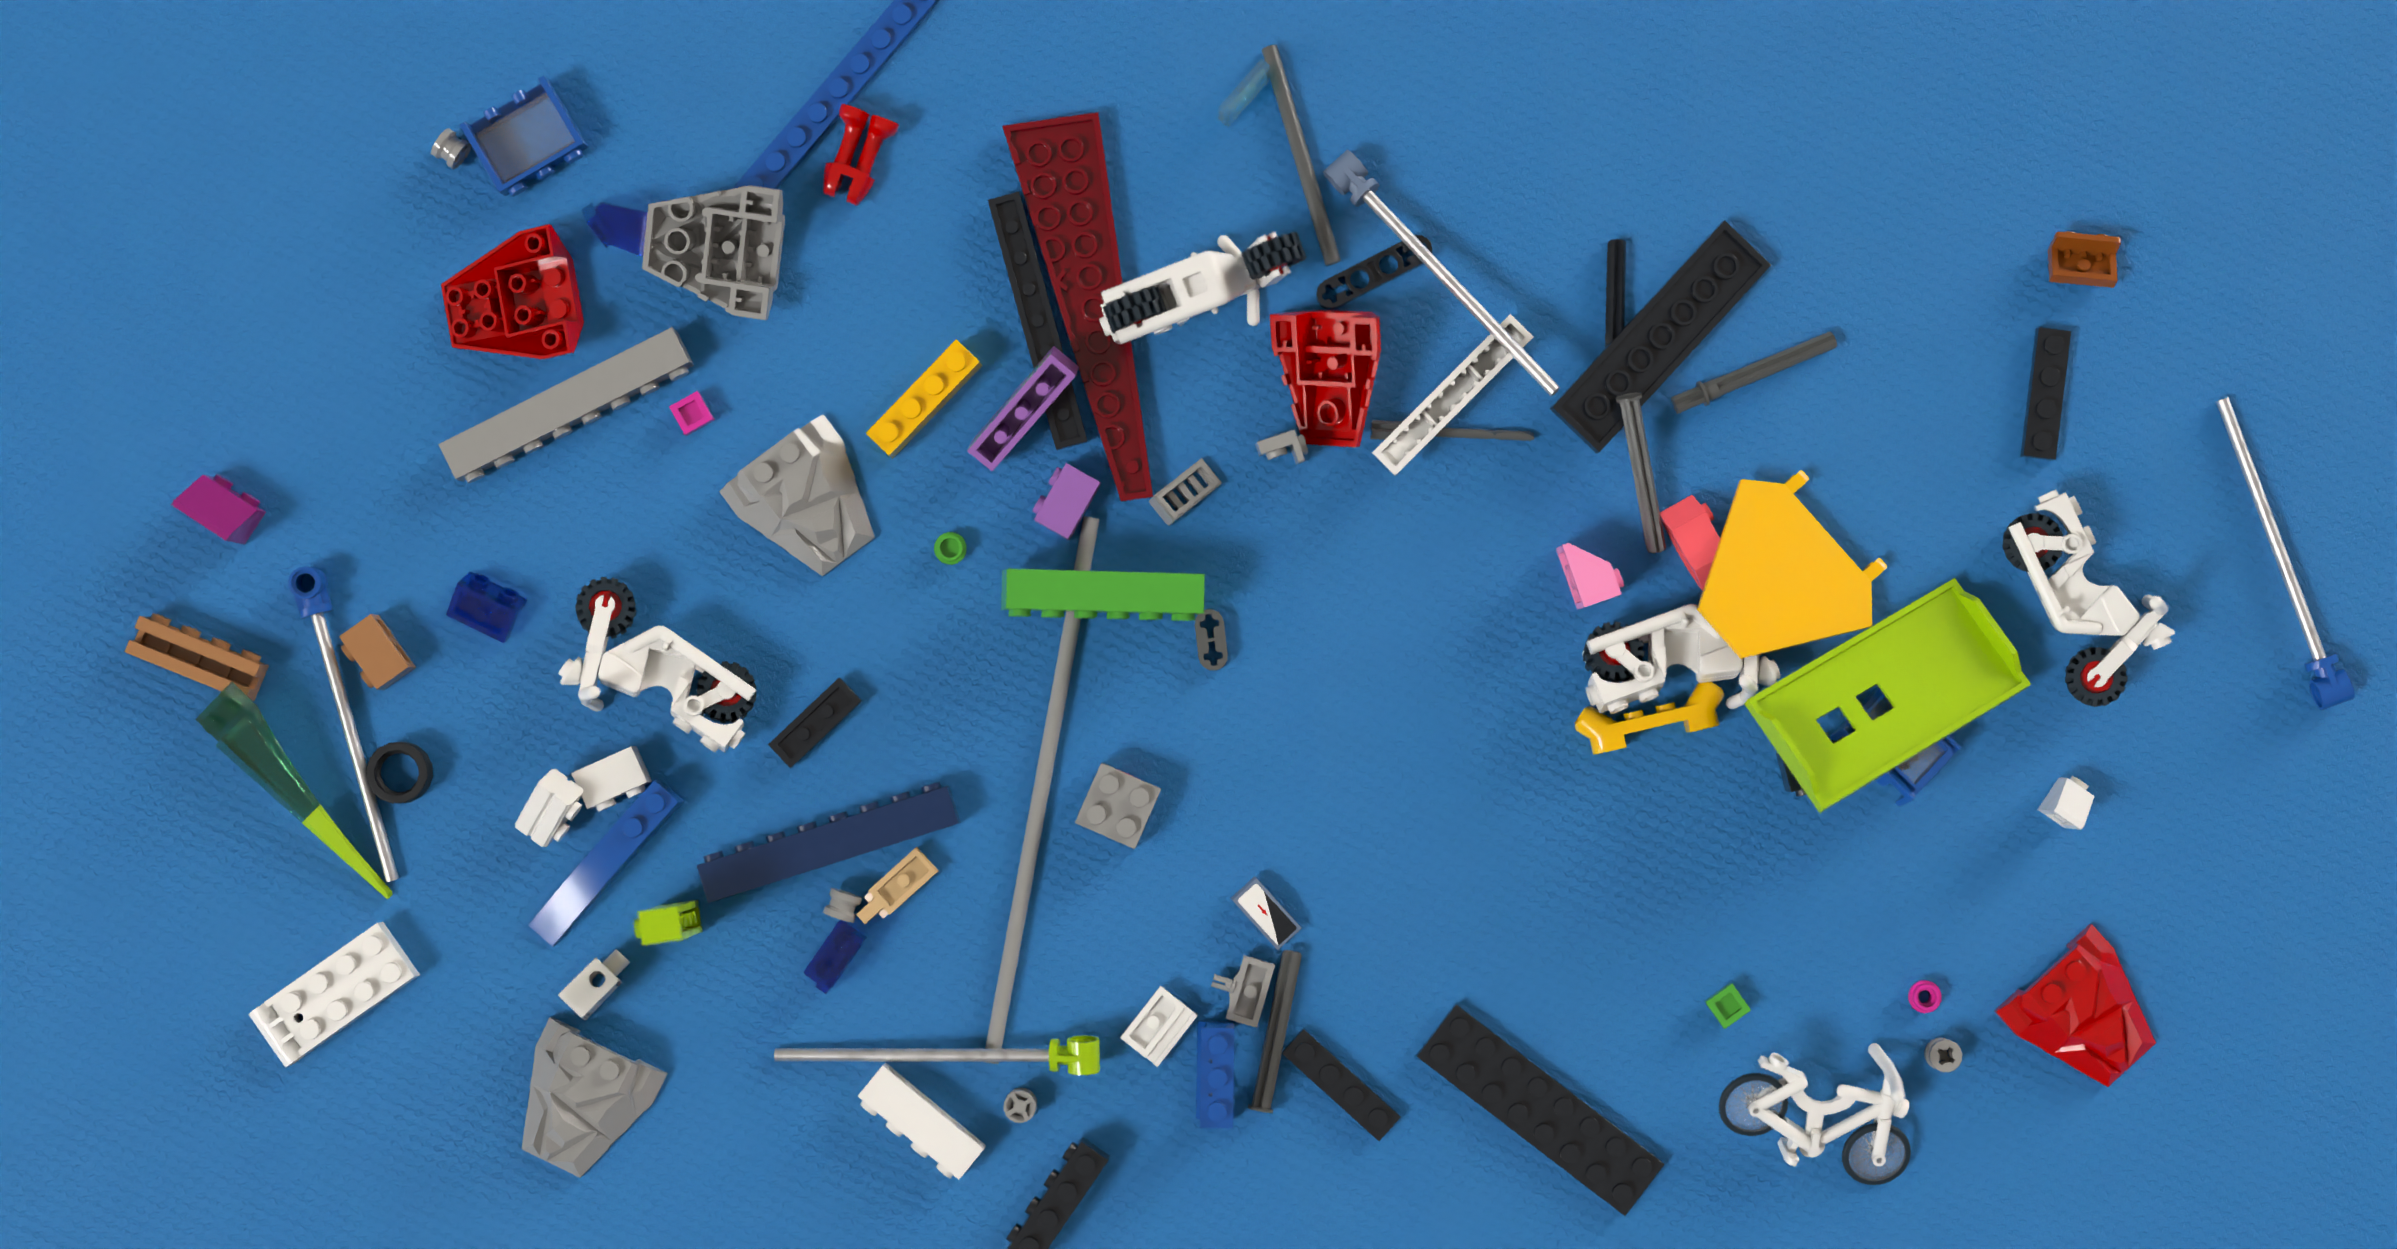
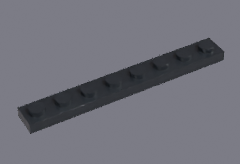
[988,191,1088,451]

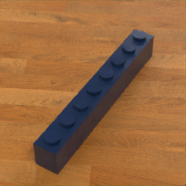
[697,782,961,903]

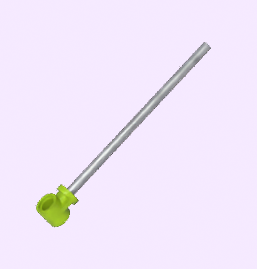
[774,1035,1100,1075]

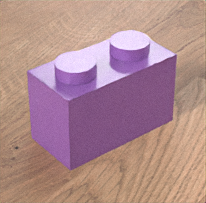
[1032,463,1101,540]

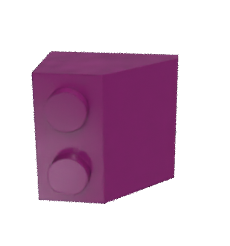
[171,474,266,545]

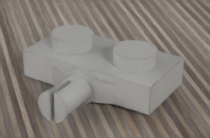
[1211,955,1275,1028]

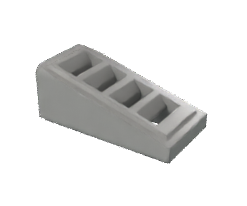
[1149,458,1222,526]

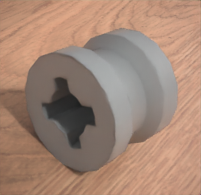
[431,128,472,170]
[823,888,862,923]
[1924,1038,1962,1072]
[1004,1088,1037,1123]

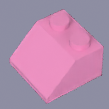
[1556,543,1624,610]

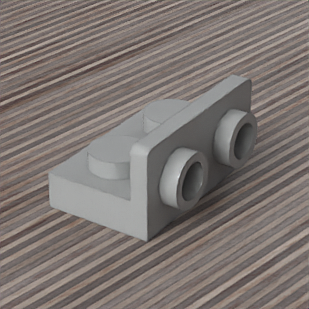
[1255,430,1309,465]

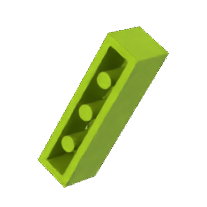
[634,900,703,945]

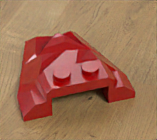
[1994,924,2156,1087]

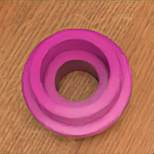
[1908,980,1942,1013]

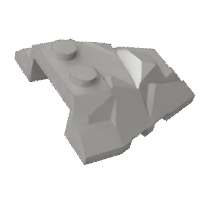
[642,185,785,320]
[719,414,875,576]
[522,1017,668,1178]

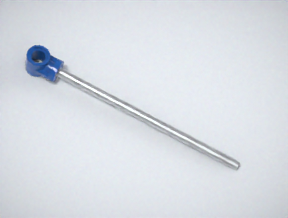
[2216,397,2355,710]
[288,567,399,882]

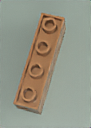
[124,613,269,701]

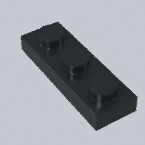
[768,677,862,768]

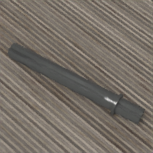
[1671,332,1837,414]

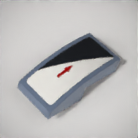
[1231,876,1302,950]

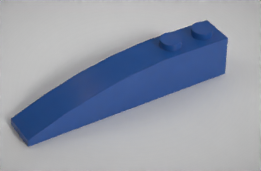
[529,780,684,947]

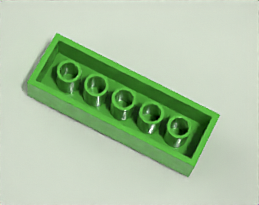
[1001,569,1205,621]

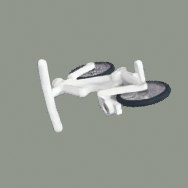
[1719,1043,1911,1185]

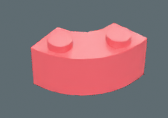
[1660,495,1720,591]

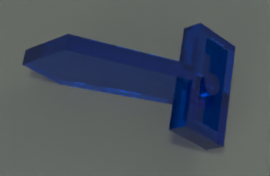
[582,202,648,257]

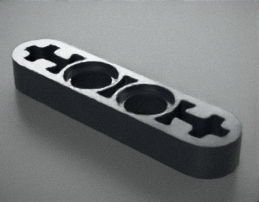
[1316,235,1432,310]

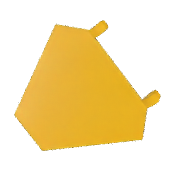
[1697,470,1887,659]

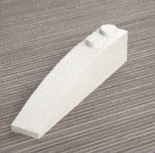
[1372,314,1533,476]

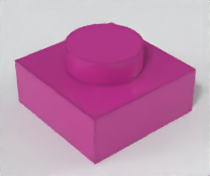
[669,391,715,436]

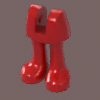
[823,104,899,206]

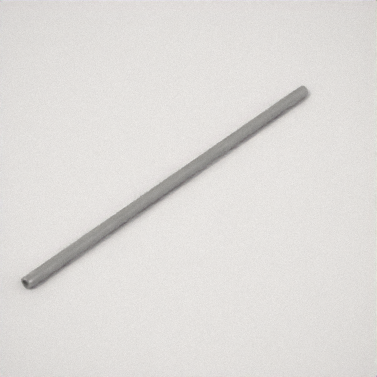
[985,516,1100,1064]

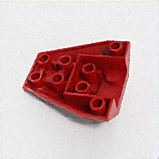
[441,224,584,360]

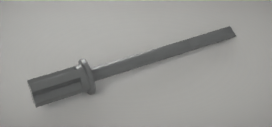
[1370,420,1535,441]

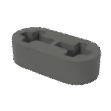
[1195,609,1228,671]

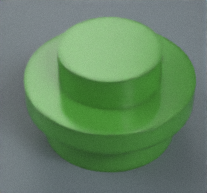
[934,532,967,565]

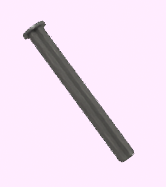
[1616,392,1666,553]
[1247,950,1302,1114]

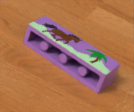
[967,346,1079,471]

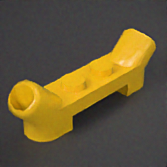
[1575,682,1724,755]

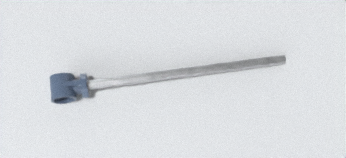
[1323,150,1560,396]

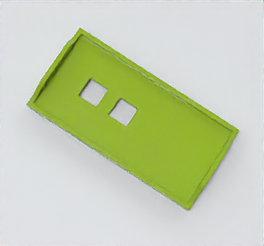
[1744,578,2031,813]

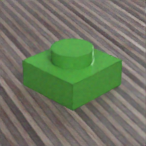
[1704,983,1751,1029]

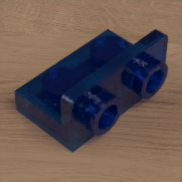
[446,572,527,643]
[804,920,867,994]

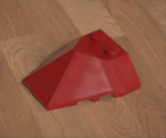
[1270,310,1381,448]

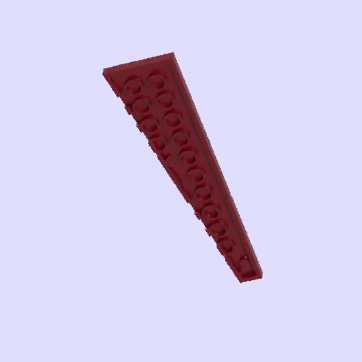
[1002,112,1153,502]

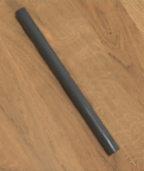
[1261,45,1341,266]

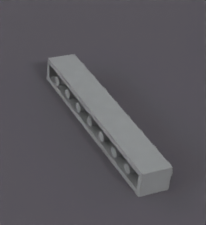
[438,327,694,483]

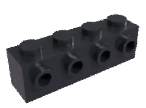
[1006,1137,1110,1249]

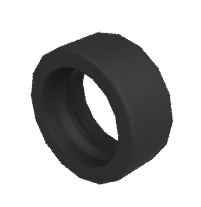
[366,742,433,804]

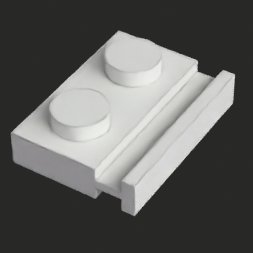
[1120,985,1198,1067]

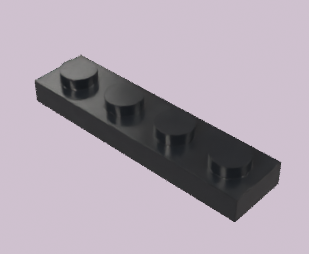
[2020,327,2071,461]
[1282,1028,1401,1141]

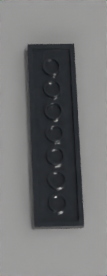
[1549,220,1771,454]
[1416,1004,1664,1216]

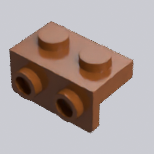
[2048,231,2121,288]

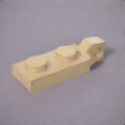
[856,847,939,924]

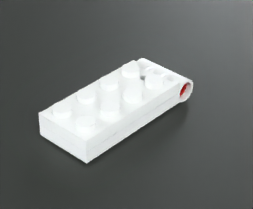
[248,922,420,1068]

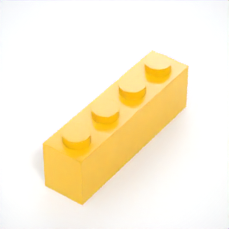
[866,339,982,459]

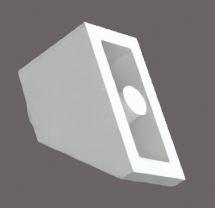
[2037,776,2094,830]

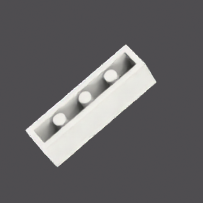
[858,1063,986,1180]

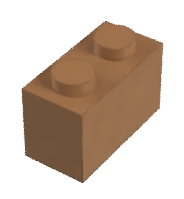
[339,614,416,690]

